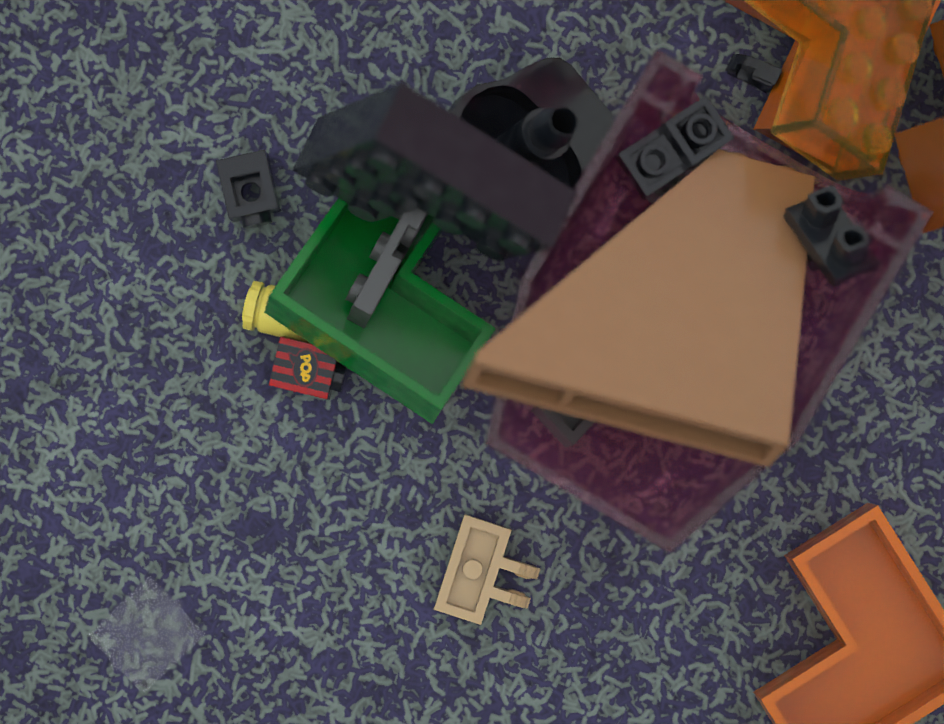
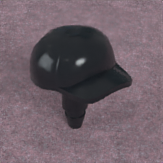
[448,58,616,216]

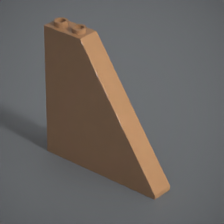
[462,149,815,467]

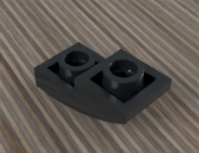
[615,95,735,199]

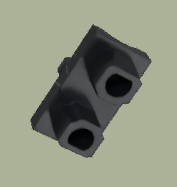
[783,186,880,288]

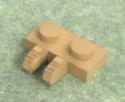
[434,514,540,625]

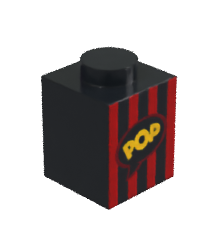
[269,337,347,400]

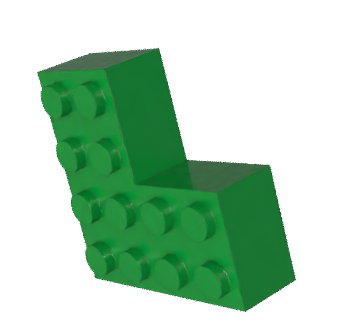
[264,198,496,424]

